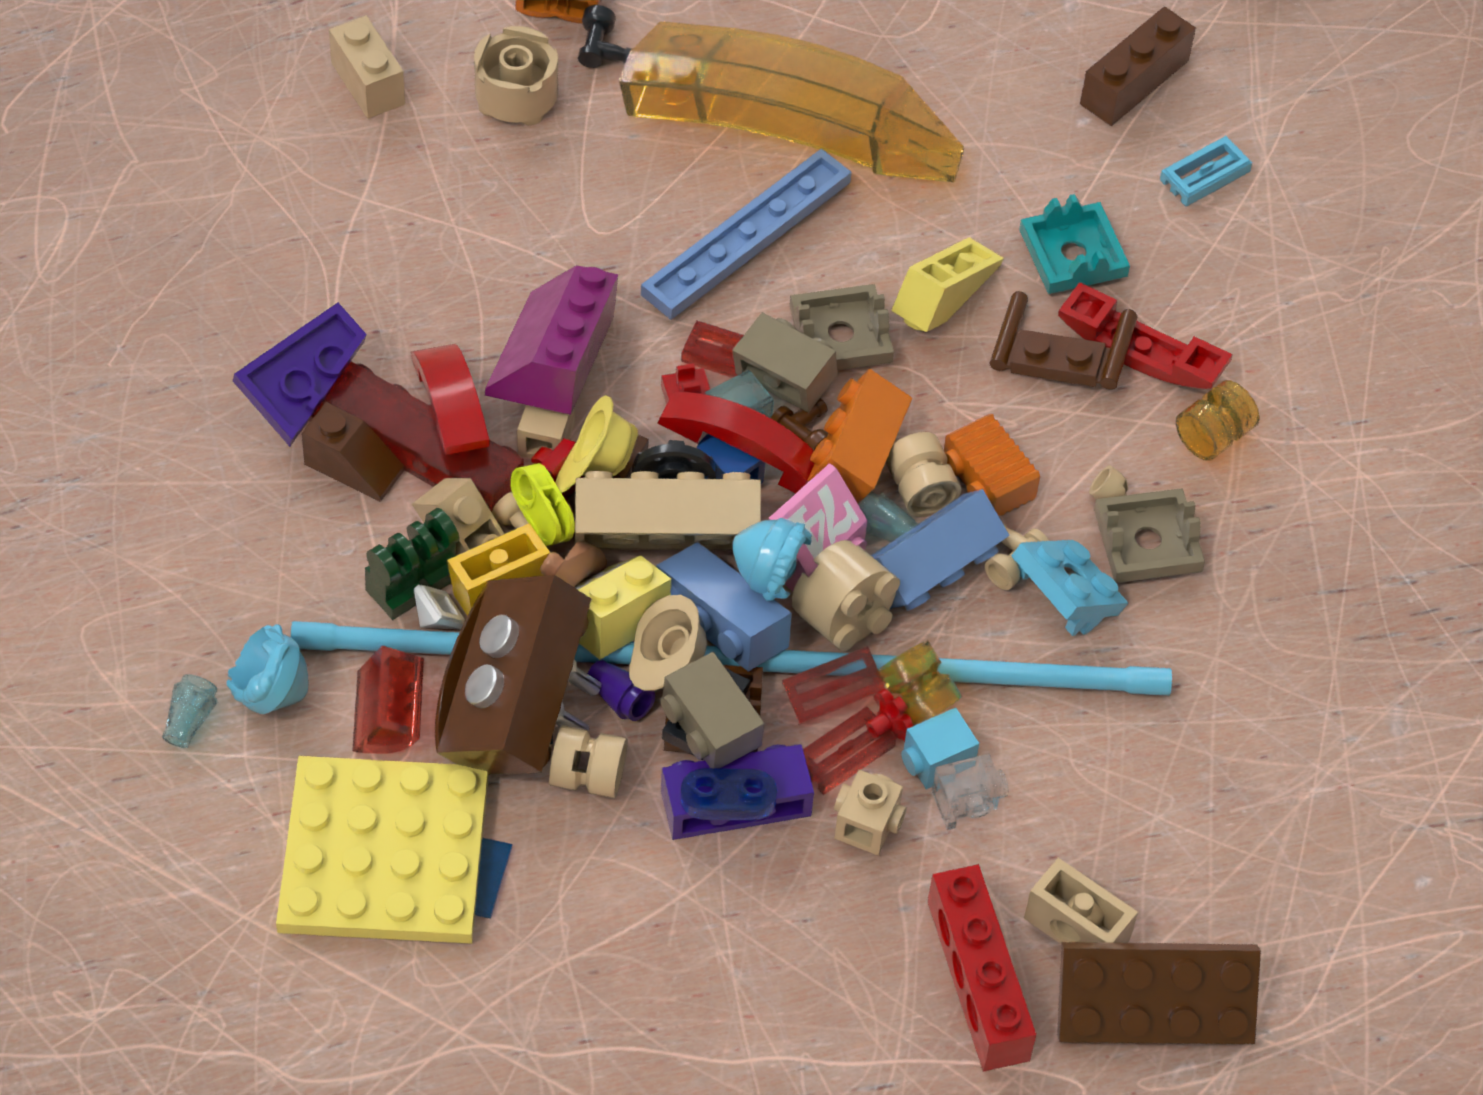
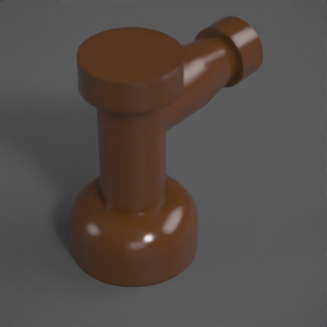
[771,398,828,450]

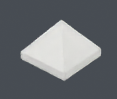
[414,584,465,630]

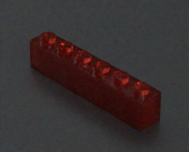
[312,361,524,519]

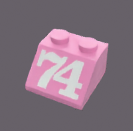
[769,463,868,591]

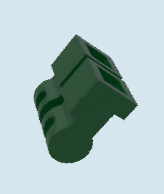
[365,508,460,620]

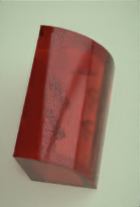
[352,645,424,754]

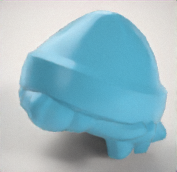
[732,518,812,601]
[226,624,309,714]

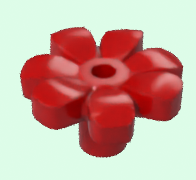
[866,688,914,742]

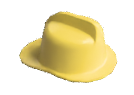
[555,395,638,493]

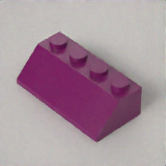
[484,265,619,415]

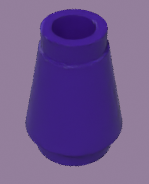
[587,660,655,721]

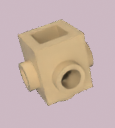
[834,770,907,856]

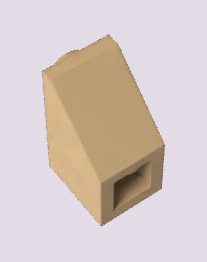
[412,478,504,555]

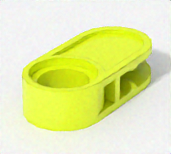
[511,463,575,546]

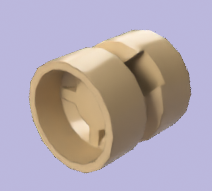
[886,432,961,517]
[549,725,628,799]

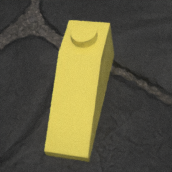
[891,237,1004,332]

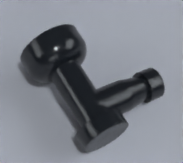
[578,5,635,68]

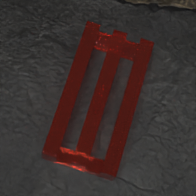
[681,320,760,387]
[781,646,886,725]
[803,706,897,795]

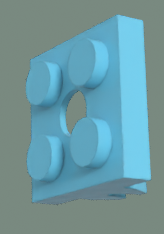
[1011,540,1128,636]

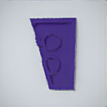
[233,302,367,447]

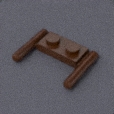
[989,291,1138,390]

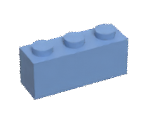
[871,489,1010,611]
[656,542,792,671]

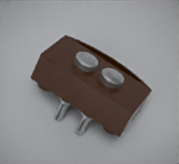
[435,575,601,775]

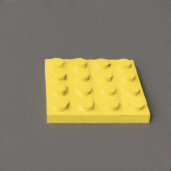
[276,756,489,944]

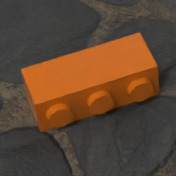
[807,368,912,504]

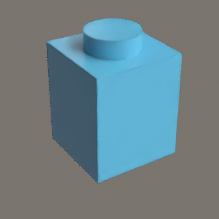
[901,707,980,789]

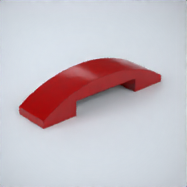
[1058,282,1233,389]
[411,344,490,455]
[657,392,815,494]

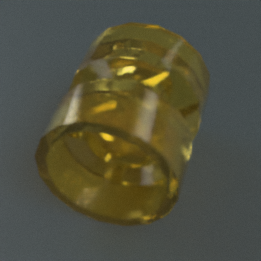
[1175,380,1260,461]
[877,640,962,726]

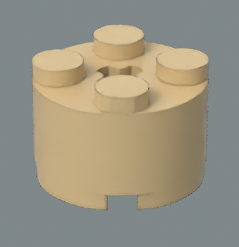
[474,26,558,125]
[792,540,900,651]

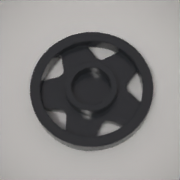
[632,440,716,479]

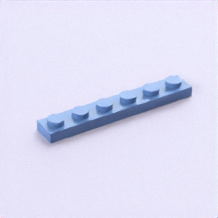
[641,148,852,320]

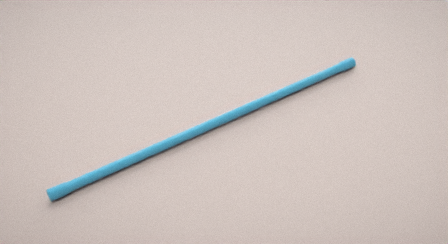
[290,621,1172,696]

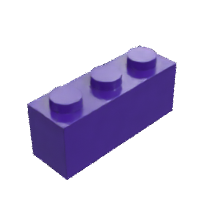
[661,744,814,840]

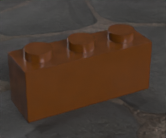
[1080,6,1196,126]

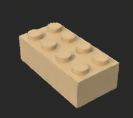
[575,471,761,551]

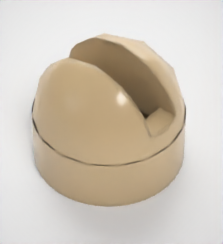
[1089,465,1128,499]

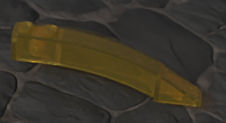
[619,21,964,182]

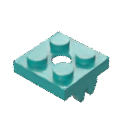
[1019,194,1130,294]

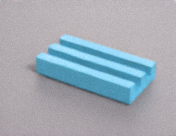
[1160,136,1252,207]

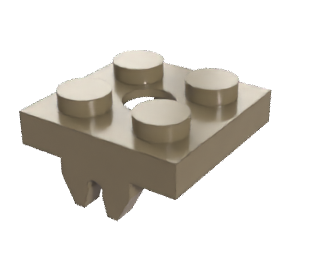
[789,284,894,370]
[1094,488,1205,583]

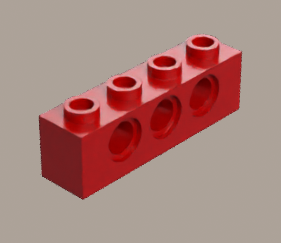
[927,864,1037,1072]

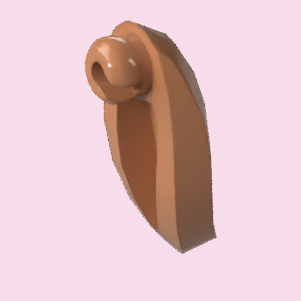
[540,540,607,588]

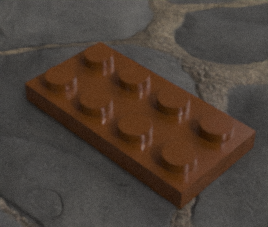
[1057,942,1261,1044]

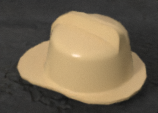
[629,595,707,691]

